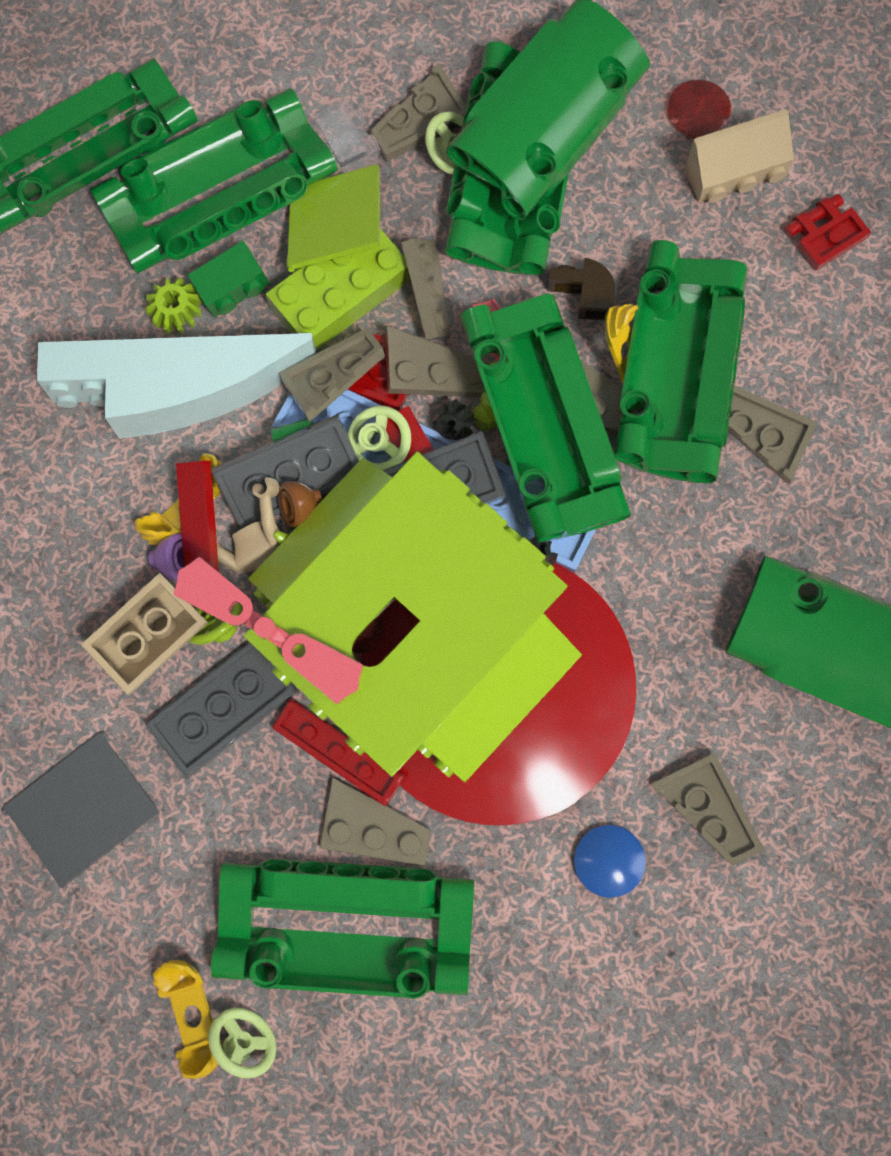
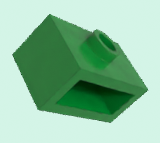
[188,240,270,317]

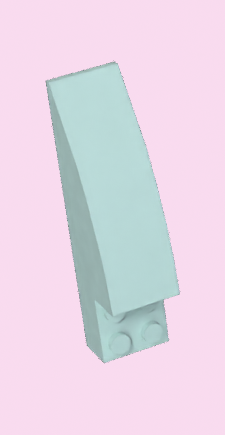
[37,333,317,439]

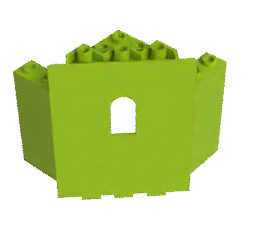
[243,452,582,782]

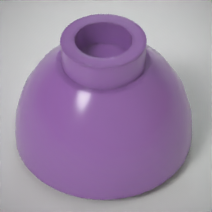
[149,533,184,581]

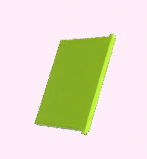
[287,164,380,272]

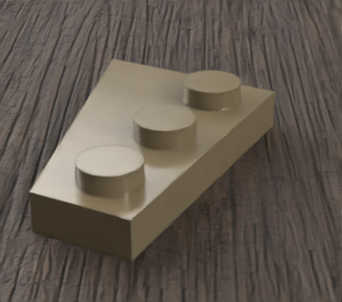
[728,386,818,484]

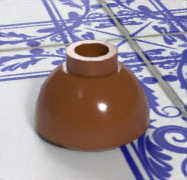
[278,481,322,529]

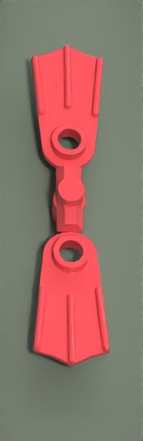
[173,557,363,704]

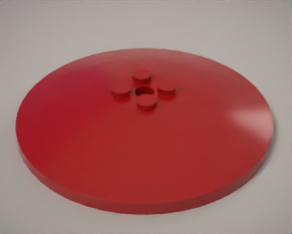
[360,563,636,826]

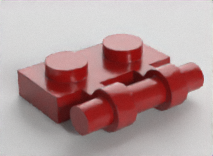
[784,194,872,271]

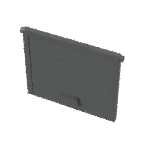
[1,730,160,888]

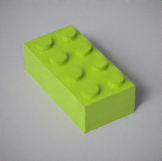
[266,228,411,351]

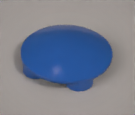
[574,825,646,898]

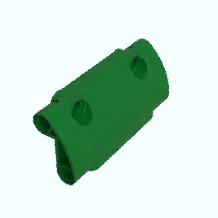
[446,0,650,220]
[445,41,569,275]
[0,58,198,235]
[90,87,338,274]
[614,240,748,484]
[460,294,632,542]
[725,555,891,728]
[211,859,475,999]

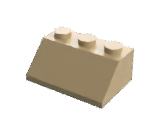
[685,109,794,203]
[81,573,207,696]

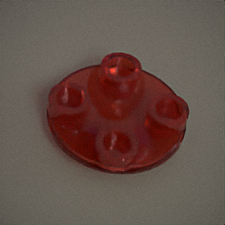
[667,79,731,139]

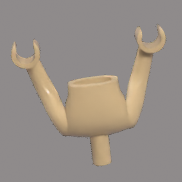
[217,478,280,574]

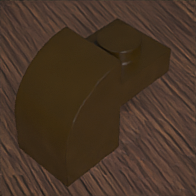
[548,258,615,321]

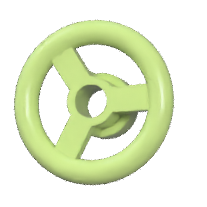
[425,112,464,175]
[347,406,411,471]
[208,1008,276,1078]

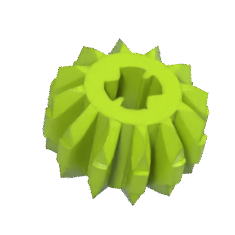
[146,277,202,335]

